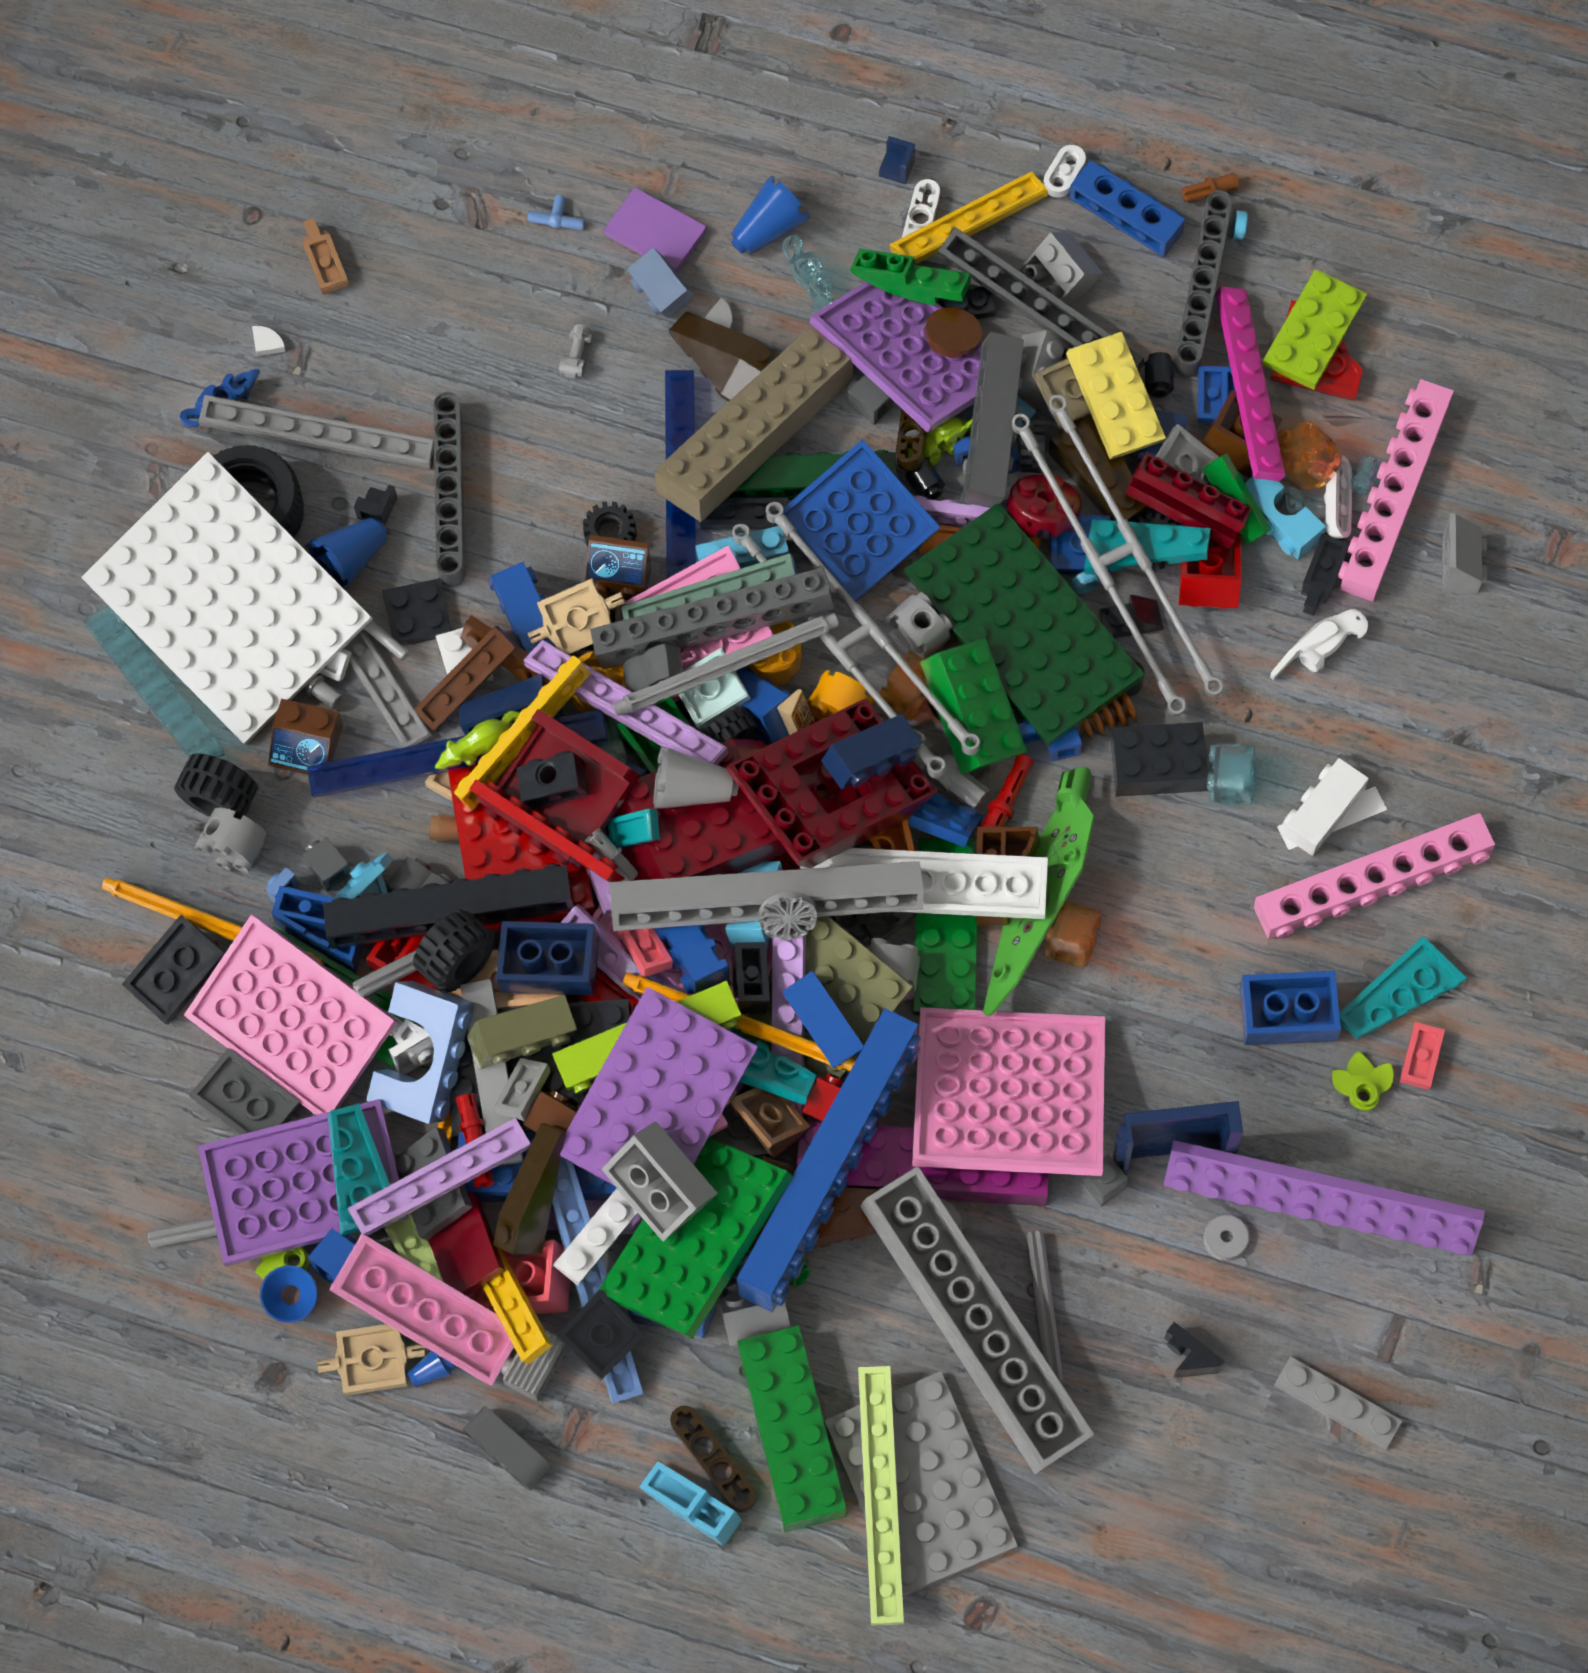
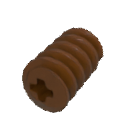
[1077,692,1137,743]

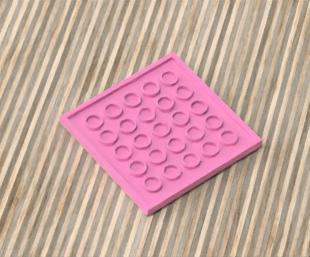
[912,1007,1105,1176]

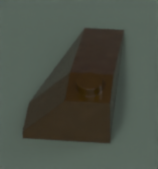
[669,311,780,402]
[493,1123,566,1255]

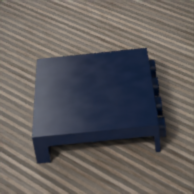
[1113,1101,1243,1176]

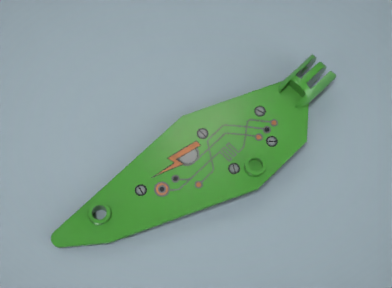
[983,767,1095,1017]

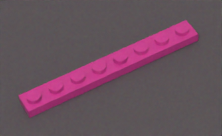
[1215,286,1285,481]

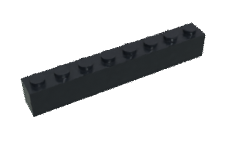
[323,864,574,949]

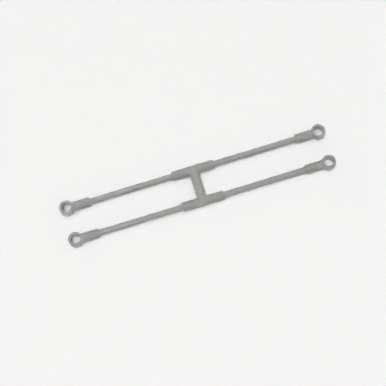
[1012,395,1223,716]
[732,502,980,778]

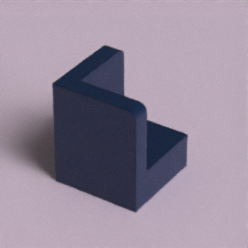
[879,136,915,185]

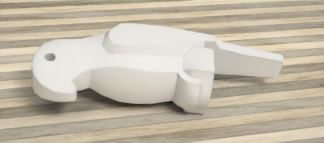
[1270,609,1368,680]

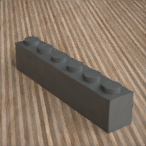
[962,332,1026,508]

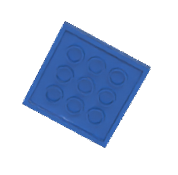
[777,439,941,602]

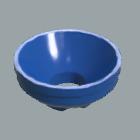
[260,1265,318,1323]

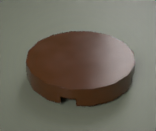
[924,307,983,358]

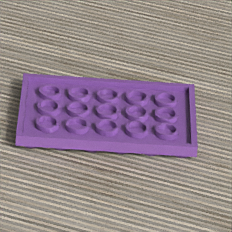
[809,281,982,433]
[560,987,758,1187]
[198,1099,409,1267]

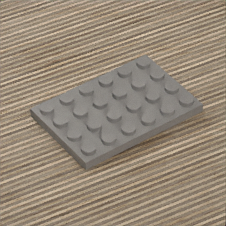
[824,1371,1018,1597]

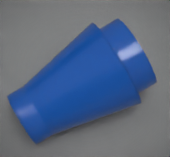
[407,1351,457,1388]

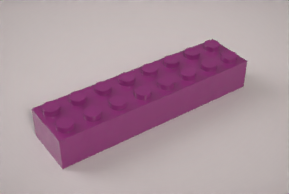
[797,1122,1048,1206]

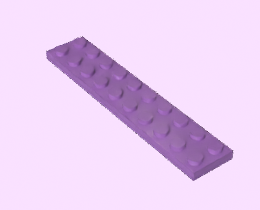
[1163,1140,1485,1256]

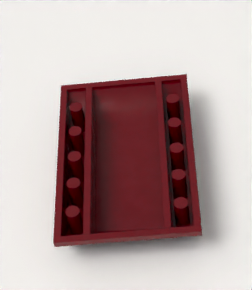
[605,738,787,881]

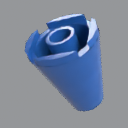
[731,176,810,254]
[305,518,387,589]

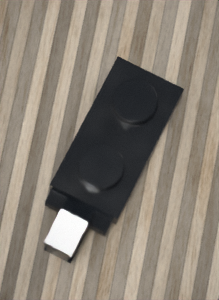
[1301,534,1350,616]

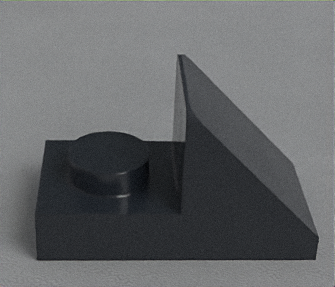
[937,287,996,319]
[1099,594,1164,639]
[1164,1322,1225,1378]

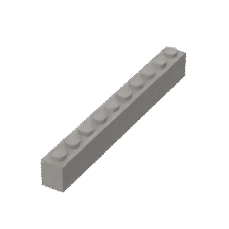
[610,861,924,931]

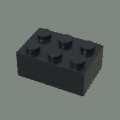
[1110,722,1208,797]

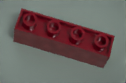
[1125,452,1251,549]

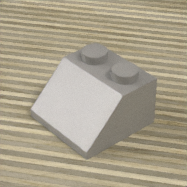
[1442,513,1487,593]

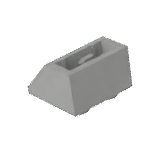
[1018,232,1103,305]
[1019,330,1071,406]
[718,1276,791,1346]

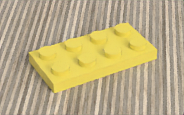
[1066,332,1166,460]

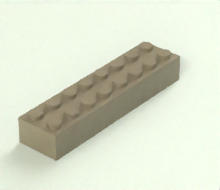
[655,329,853,522]

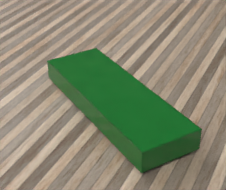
[1202,453,1272,544]

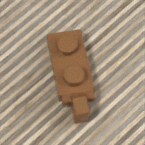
[302,218,349,295]

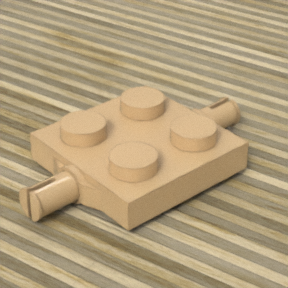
[528,579,626,655]
[317,1324,426,1396]

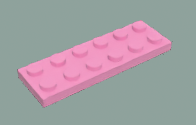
[329,1234,514,1386]

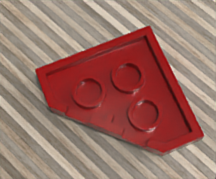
[1270,300,1363,401]

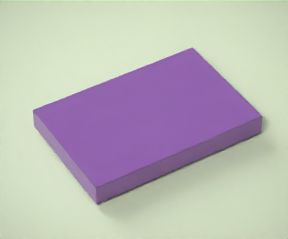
[604,187,707,273]

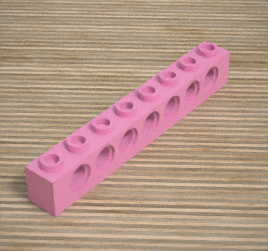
[1338,379,1454,602]
[1253,813,1495,939]

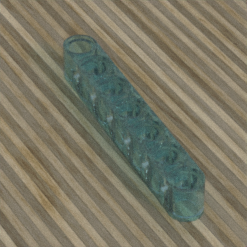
[83,604,225,758]

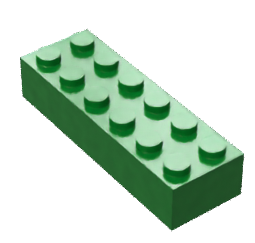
[737,1325,847,1532]

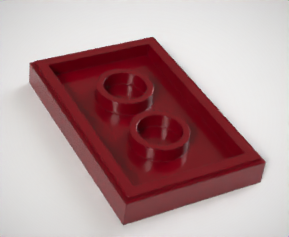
[429,1191,505,1296]

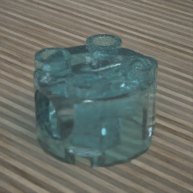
[1207,743,1256,805]

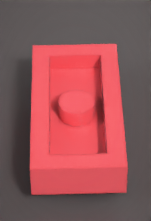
[618,928,673,977]
[1399,1022,1445,1090]

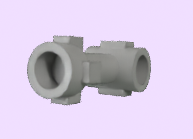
[559,324,592,379]

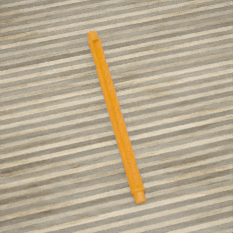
[102,877,324,964]
[622,972,857,1071]

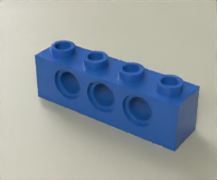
[1070,160,1185,258]

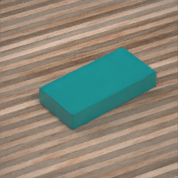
[608,809,660,849]

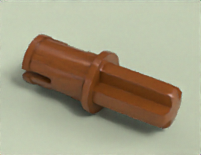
[1181,173,1239,202]

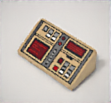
[777,689,816,735]

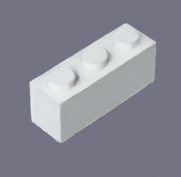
[1283,758,1369,856]

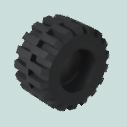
[174,753,258,820]
[413,909,496,993]

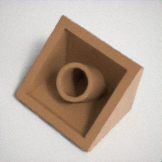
[730,1088,811,1159]

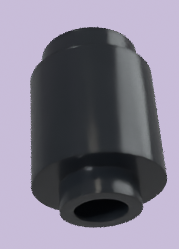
[1145,352,1174,398]
[904,458,945,500]

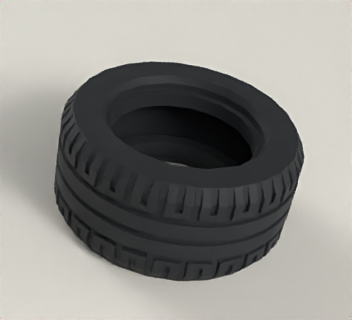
[212,445,304,538]

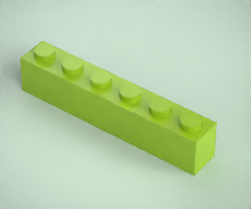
[552,981,742,1094]

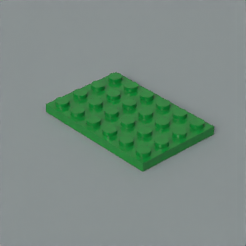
[597,1138,793,1339]

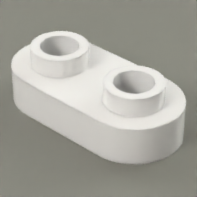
[1044,145,1086,198]

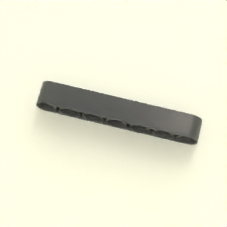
[1174,190,1232,378]
[433,392,465,587]

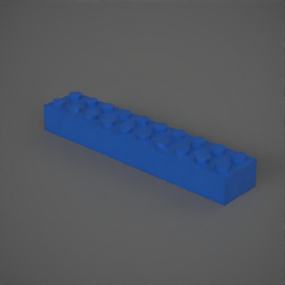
[737,1008,921,1313]

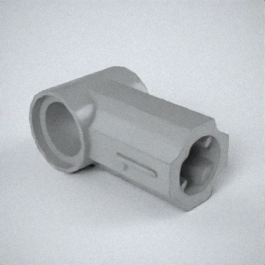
[927,754,990,810]

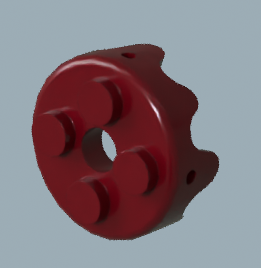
[1007,475,1082,538]

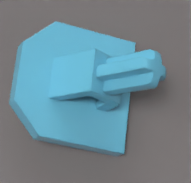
[335,853,393,899]

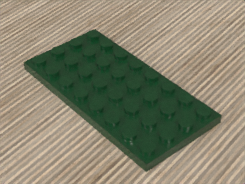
[904,504,1144,748]

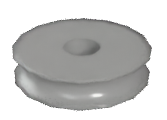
[1203,1214,1250,1261]

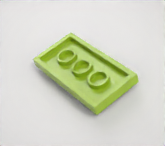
[1262,269,1367,390]

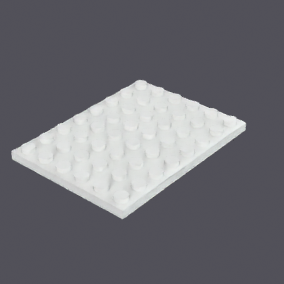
[81,452,373,745]

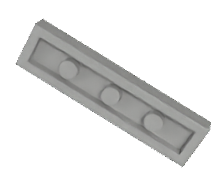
[1274,1356,1403,1450]

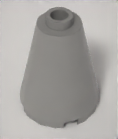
[653,747,738,809]

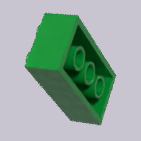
[920,638,1027,775]

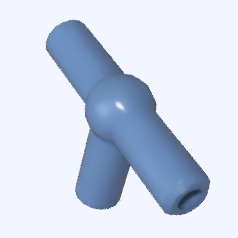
[527,195,585,230]

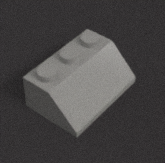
[601,1120,718,1242]

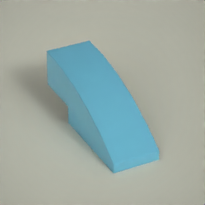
[639,1461,742,1546]

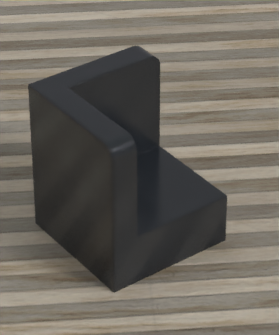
[354,485,397,525]

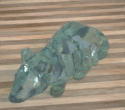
[782,235,835,312]

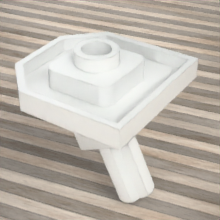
[384,1010,434,1075]

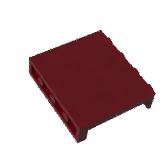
[476,709,640,868]

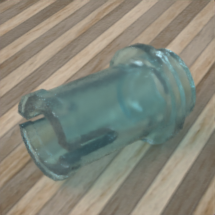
[1350,455,1379,495]

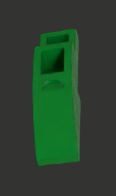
[850,248,971,306]

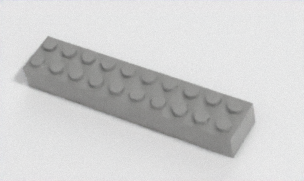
[860,1166,1094,1474]

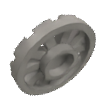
[758,891,817,941]

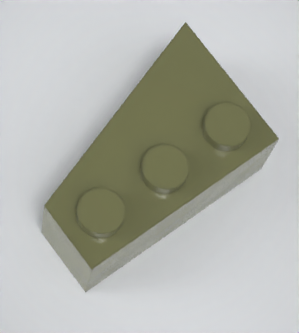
[467,995,577,1070]

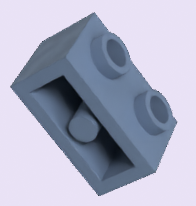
[627,247,695,318]

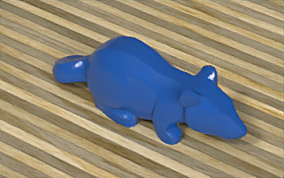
[179,369,260,428]

